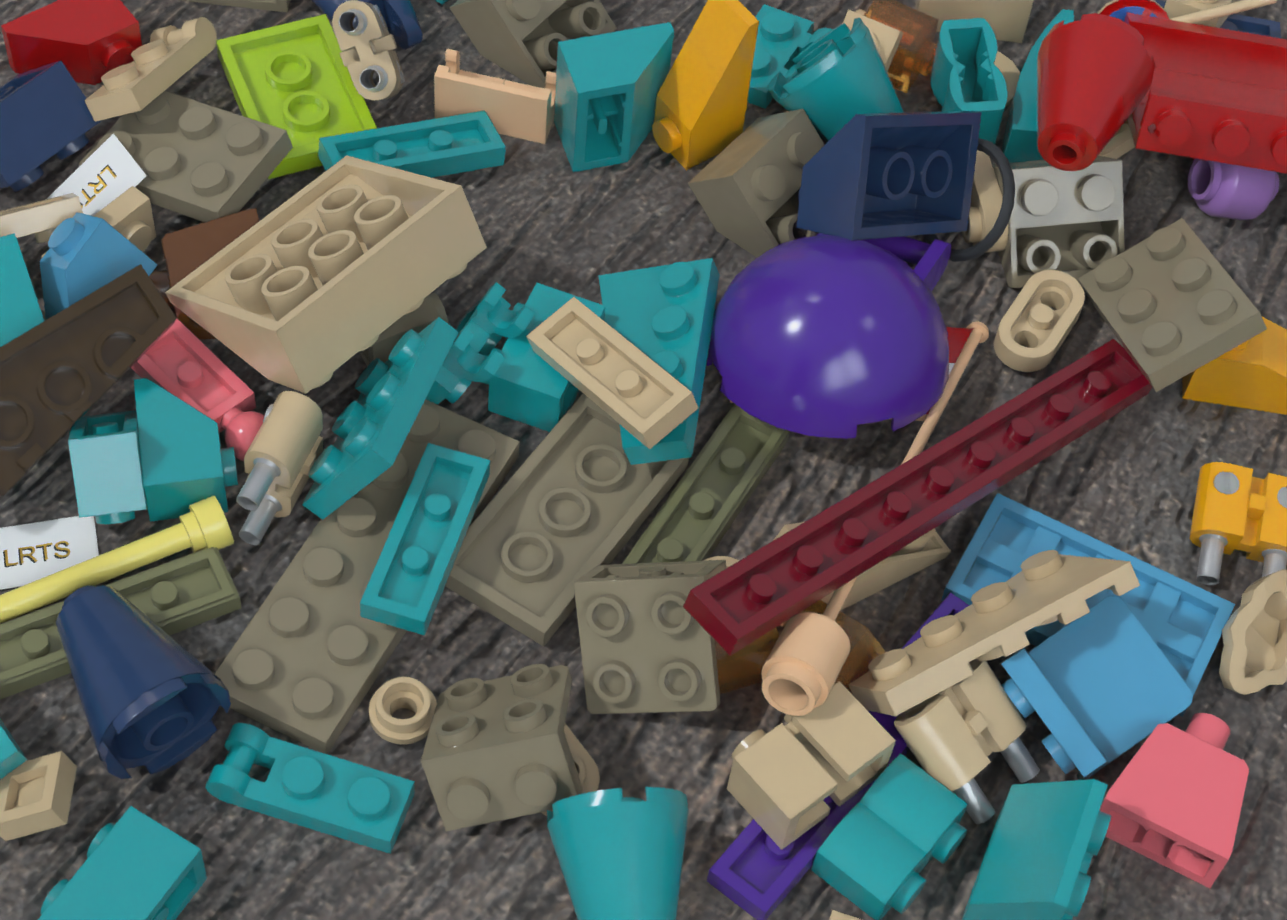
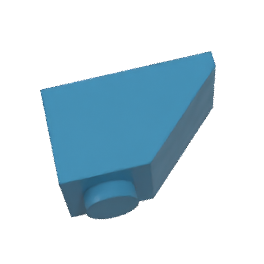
[40,212,157,320]

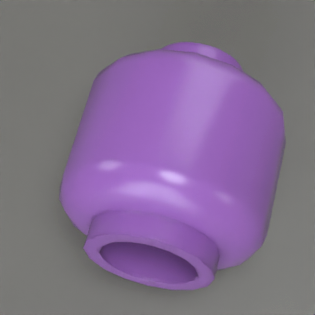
[1188,159,1279,220]

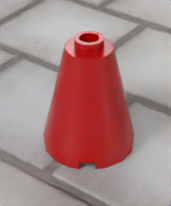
[1037,13,1155,171]

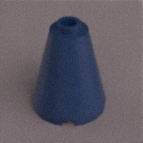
[56,585,231,779]

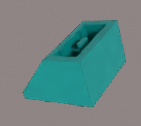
[554,22,674,172]
[961,779,1111,920]

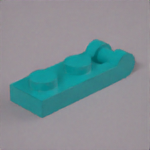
[205,723,415,854]

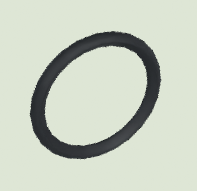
[923,138,1015,262]

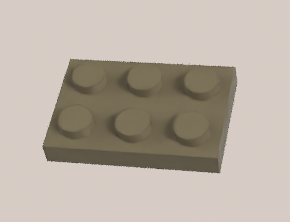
[78,91,293,222]
[1077,218,1267,392]

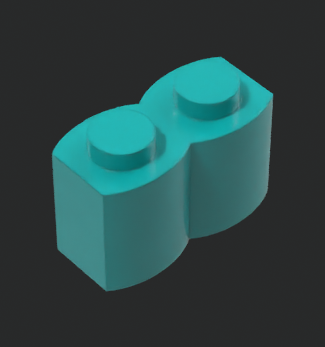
[930,18,1008,145]
[811,754,968,920]

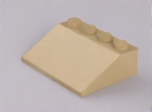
[166,155,487,394]

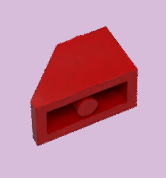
[1,0,142,85]

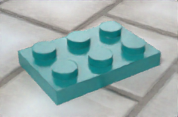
[302,317,459,520]

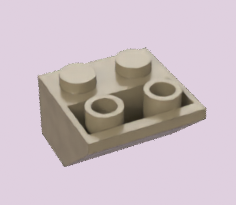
[450,0,617,88]
[688,109,824,258]
[992,156,1125,288]

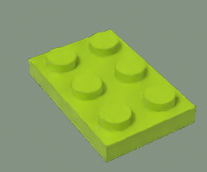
[216,14,377,179]

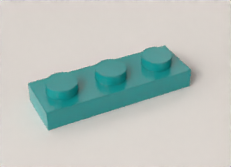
[318,110,506,178]
[360,443,490,636]

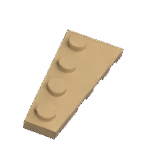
[849,550,1140,716]

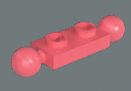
[131,319,265,461]

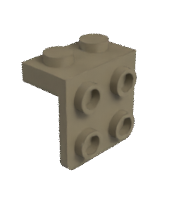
[421,664,583,832]

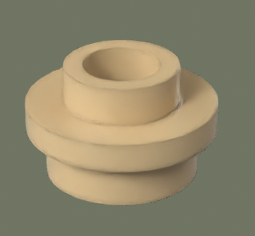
[369,677,437,744]

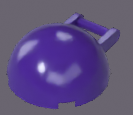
[706,233,951,439]

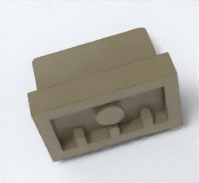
[574,560,726,714]

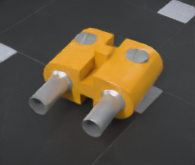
[1189,462,1287,585]

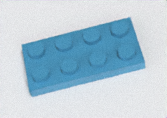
[941,493,1235,717]

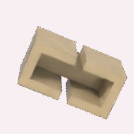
[727,681,896,850]

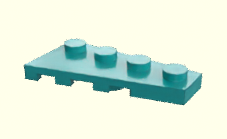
[598,258,720,465]

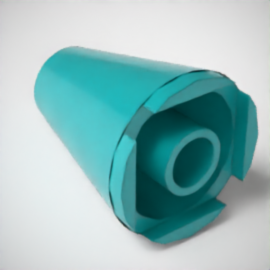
[767,17,904,143]
[547,787,689,920]

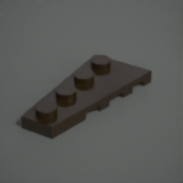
[0,264,177,500]

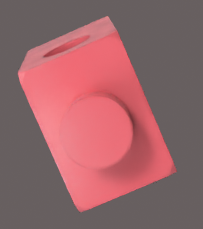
[1099,713,1249,888]

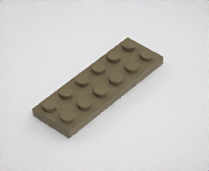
[215,399,520,754]

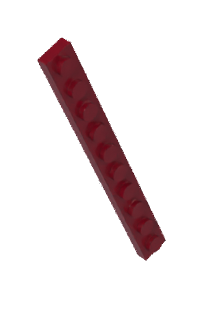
[683,339,1152,656]

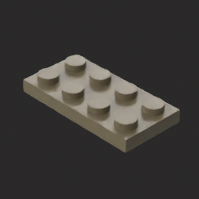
[445,394,689,647]

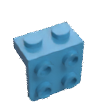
[1001,595,1193,779]

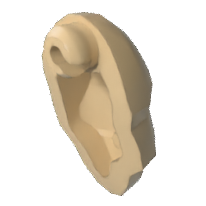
[1219,569,1287,695]

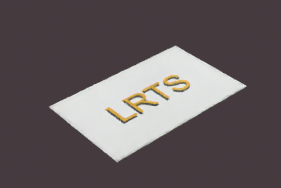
[47,134,147,216]
[0,516,99,590]

